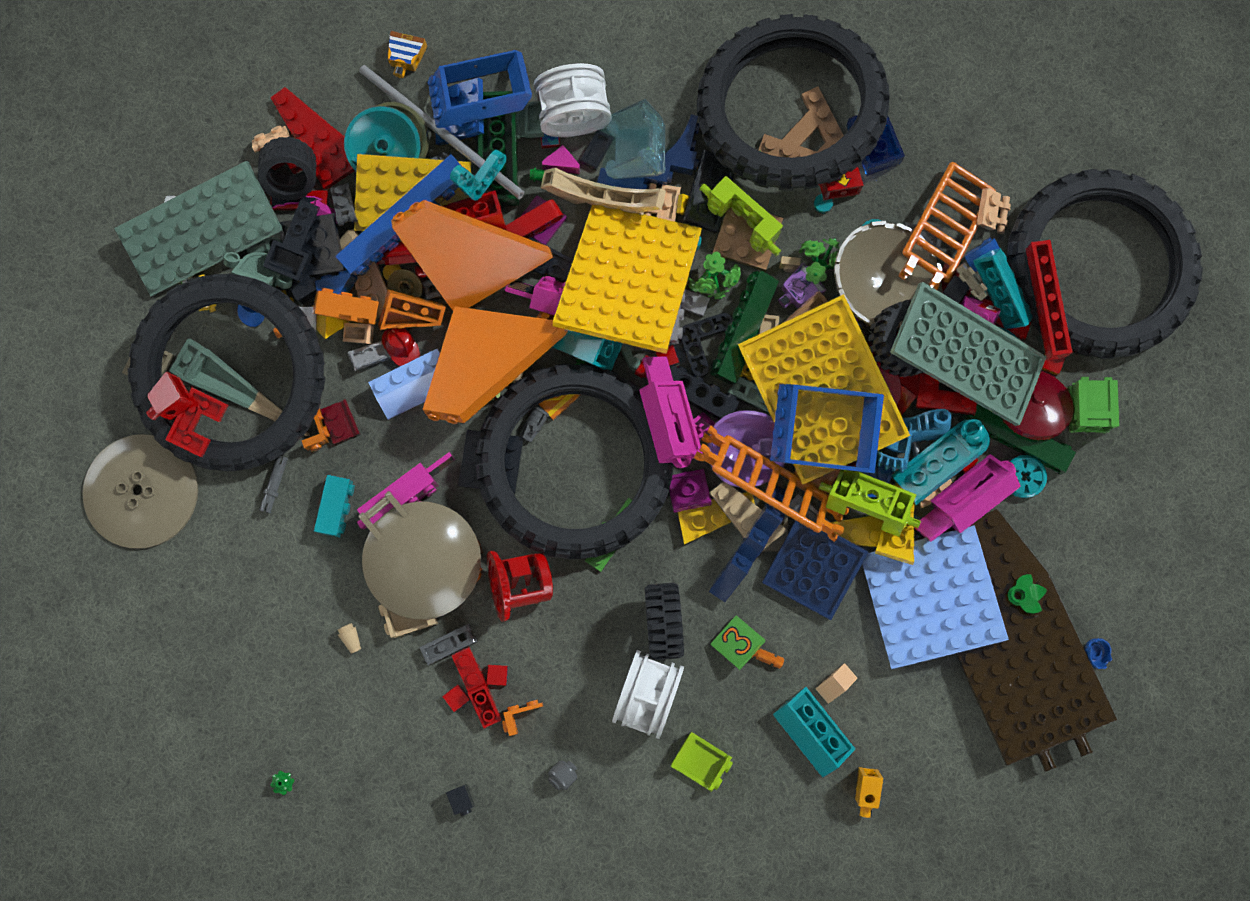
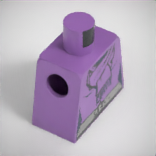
[778,263,826,308]

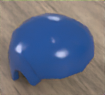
[1084,638,1112,669]

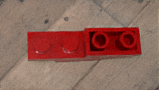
[452,646,502,728]

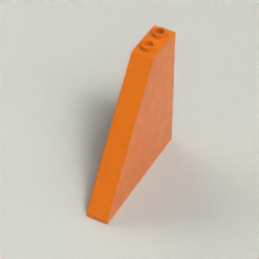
[391,200,553,310]
[423,306,567,424]

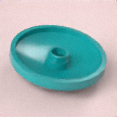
[344,106,421,172]

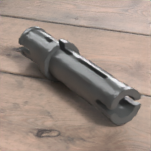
[259,456,288,514]

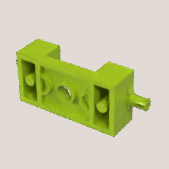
[699,176,783,256]
[819,470,921,537]

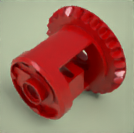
[487,551,553,622]

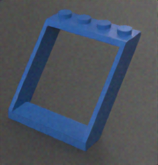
[428,50,532,128]
[770,384,884,473]

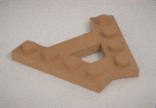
[758,87,844,158]

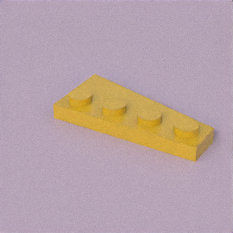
[875,483,914,565]
[677,492,755,545]

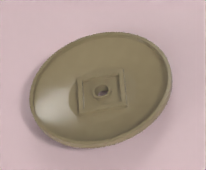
[83,434,198,549]

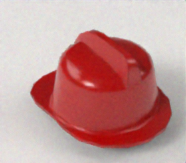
[382,328,420,366]

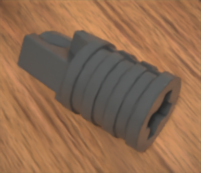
[520,406,549,442]

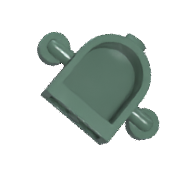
[224,252,293,289]

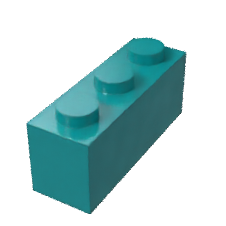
[314,475,355,537]

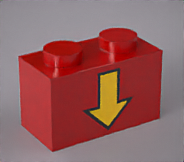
[819,167,864,200]

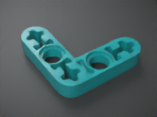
[450,150,506,201]

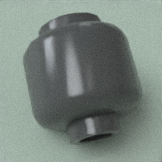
[548,760,577,791]

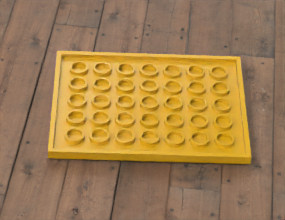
[553,204,702,354]
[738,294,911,485]

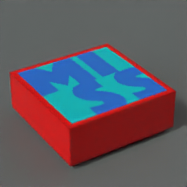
[541,133,560,149]

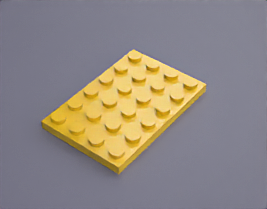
[354,154,472,231]

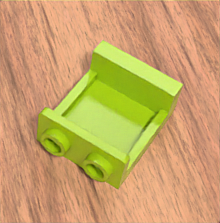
[670,732,733,792]

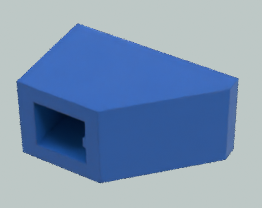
[315,270,358,295]

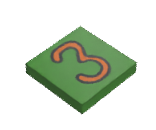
[710,615,765,670]

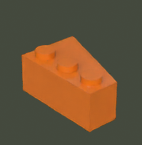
[312,288,379,325]
[378,289,446,330]

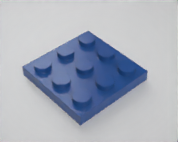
[436,78,484,146]

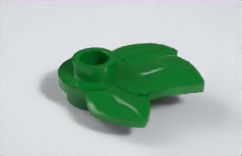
[1008,574,1047,613]

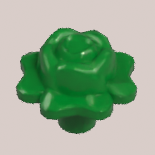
[270,771,295,795]

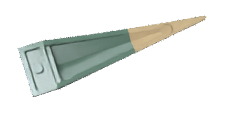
[169,339,310,436]

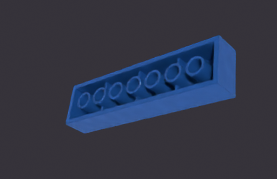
[336,154,463,276]

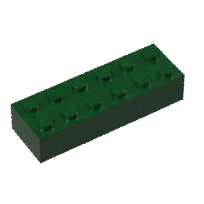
[478,91,519,206]

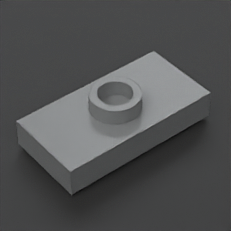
[681,289,710,317]
[348,341,391,371]

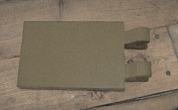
[957,262,988,301]

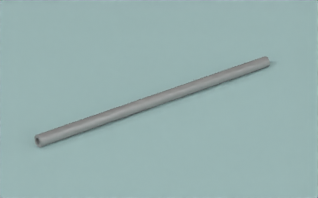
[359,65,524,199]

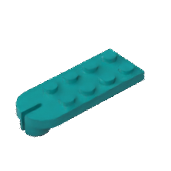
[892,419,990,505]

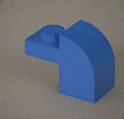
[964,238,1000,272]

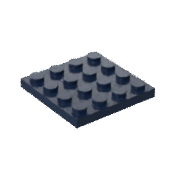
[762,521,868,620]

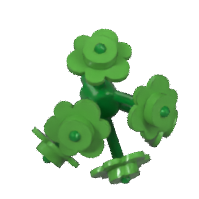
[799,238,840,284]
[688,252,741,300]

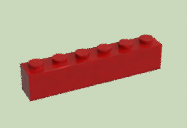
[1026,240,1072,360]

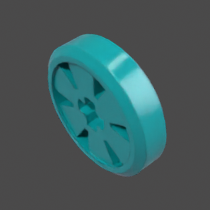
[1010,455,1047,498]

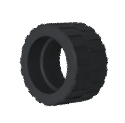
[257,137,316,201]

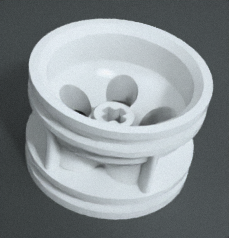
[534,64,612,137]
[612,650,684,739]

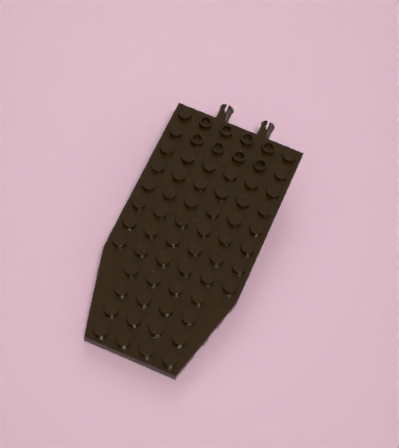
[942,509,1117,772]

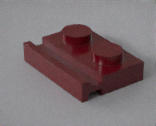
[320,399,360,445]

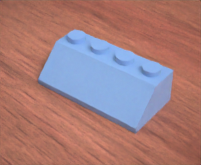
[368,349,440,420]

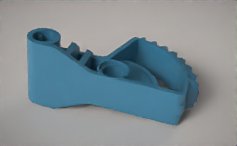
[876,409,951,473]

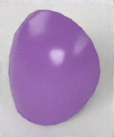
[708,411,785,487]

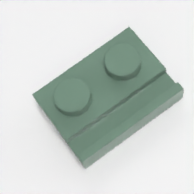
[516,101,544,139]

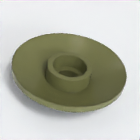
[388,269,423,298]

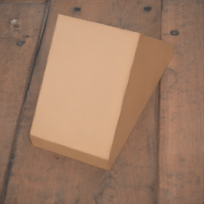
[343,323,374,344]
[815,663,857,704]

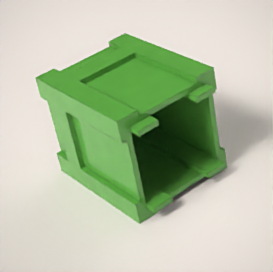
[1068,377,1119,433]

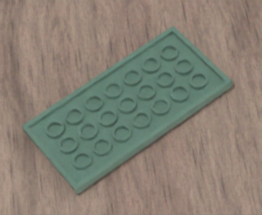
[114,161,283,296]
[890,282,1046,426]

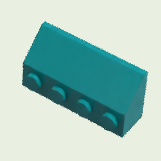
[973,248,1033,329]
[773,687,855,778]

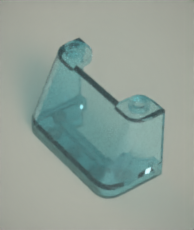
[605,99,665,179]

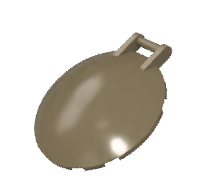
[834,221,943,332]
[358,491,481,619]

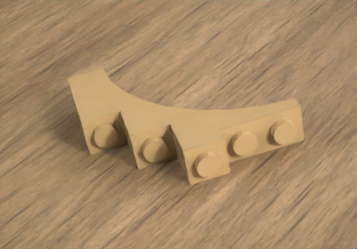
[540,168,666,215]

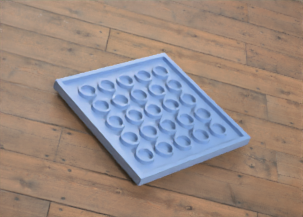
[862,525,1009,669]

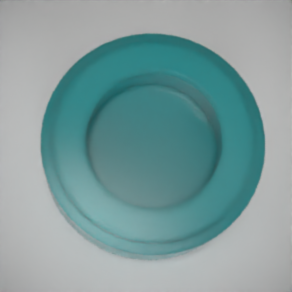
[814,194,833,214]

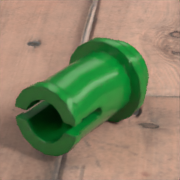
[530,167,545,182]

